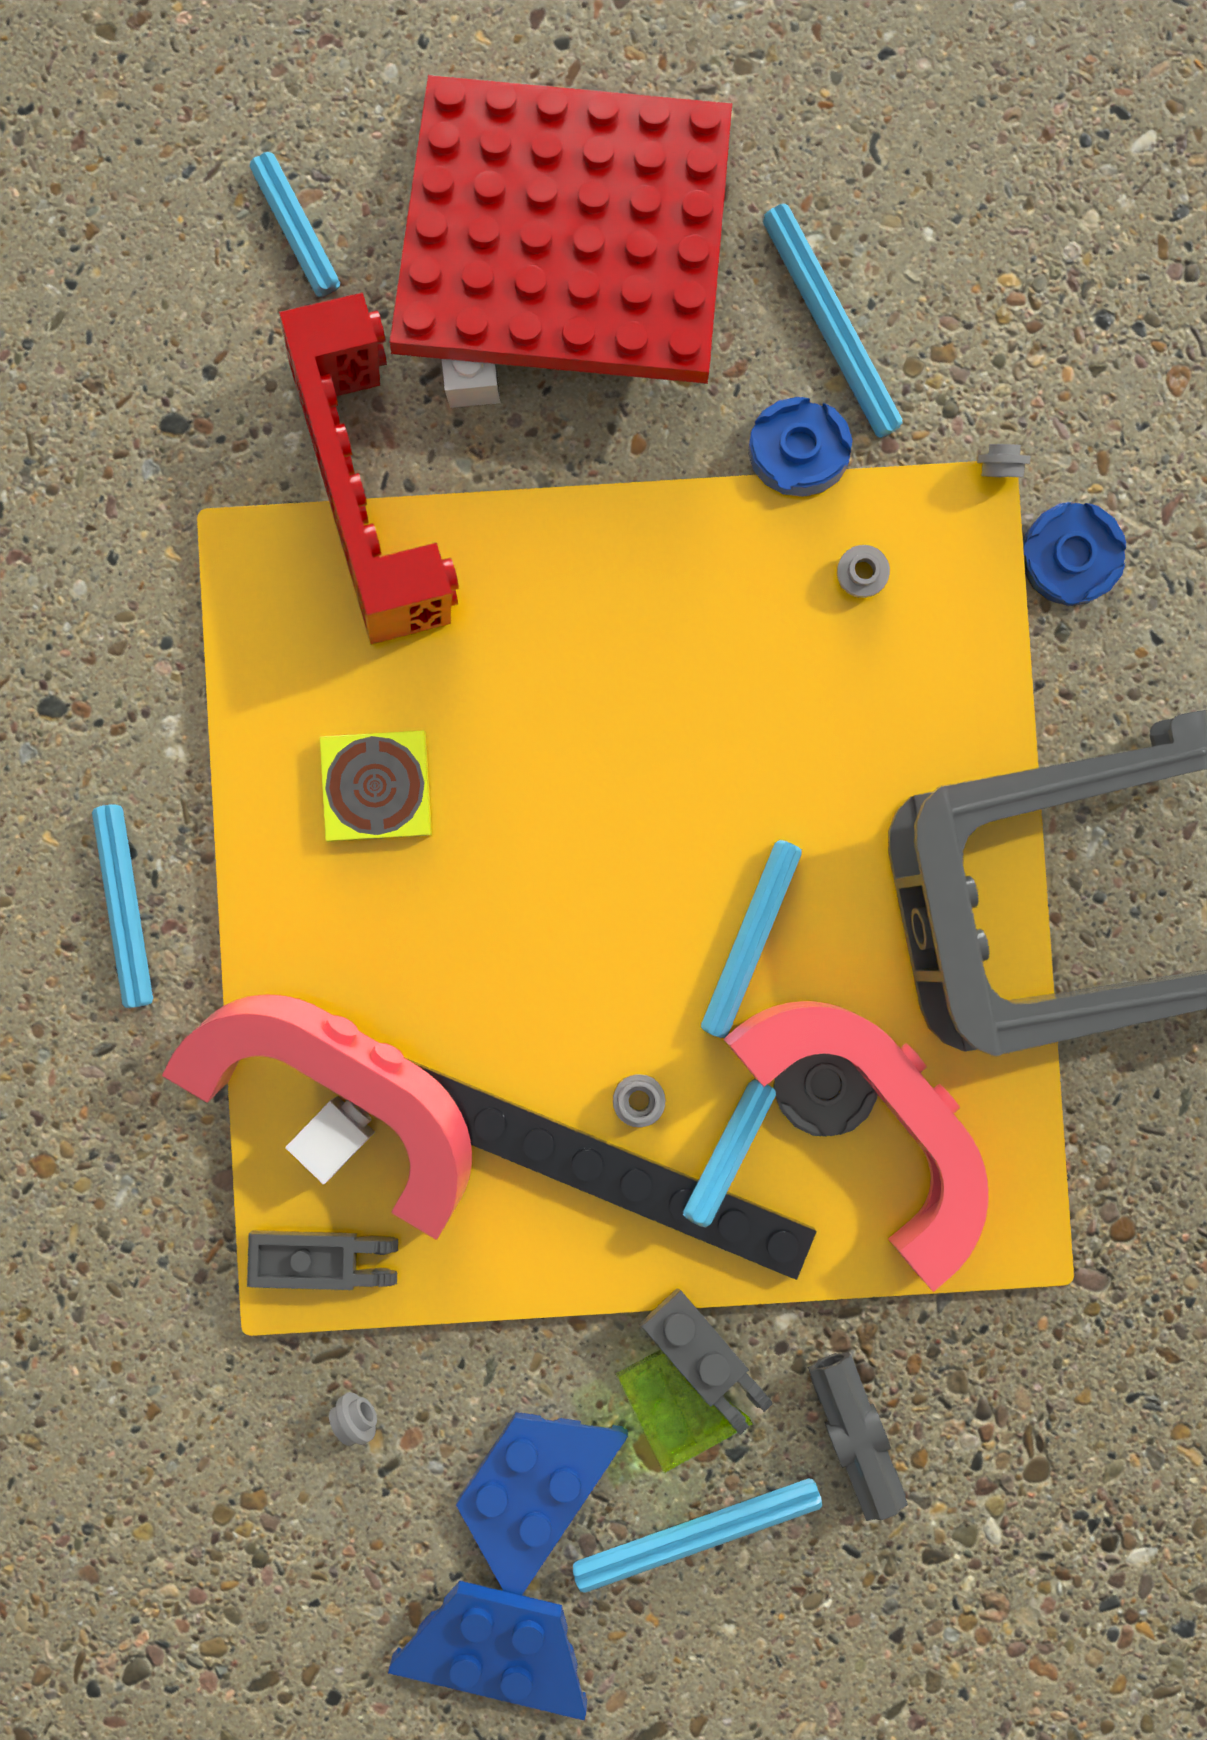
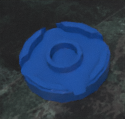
[748,397,852,497]
[1023,502,1127,606]

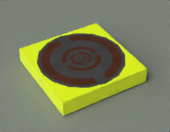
[320,730,432,842]

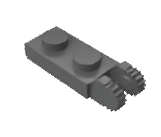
[247,1230,398,1290]
[639,1288,773,1435]

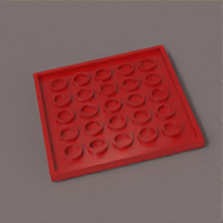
[390,75,732,384]

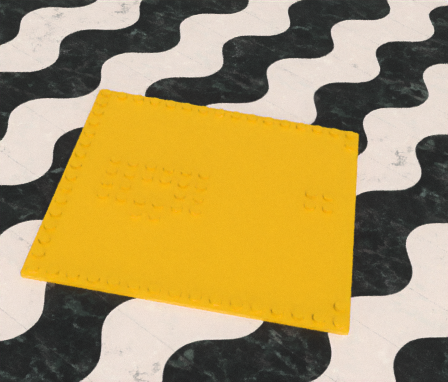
[197,461,1074,1336]

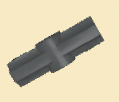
[808,1352,908,1521]

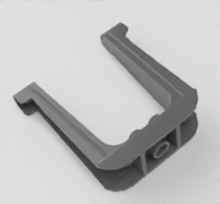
[888,710,1207,1056]

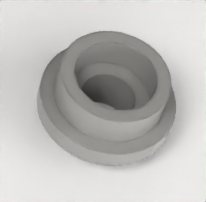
[977,444,1031,477]
[837,545,890,598]
[613,1074,665,1127]
[329,1392,377,1446]

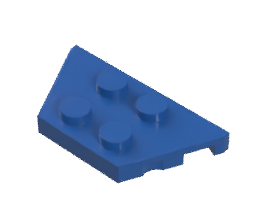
[456,1412,628,1595]
[388,1581,588,1721]

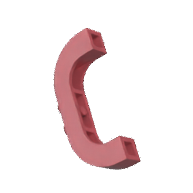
[162,995,472,1240]
[723,1001,989,1292]

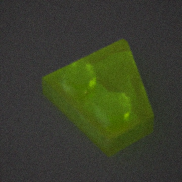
[615,1350,753,1473]

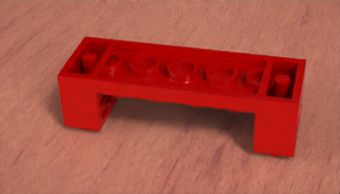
[279,292,459,645]

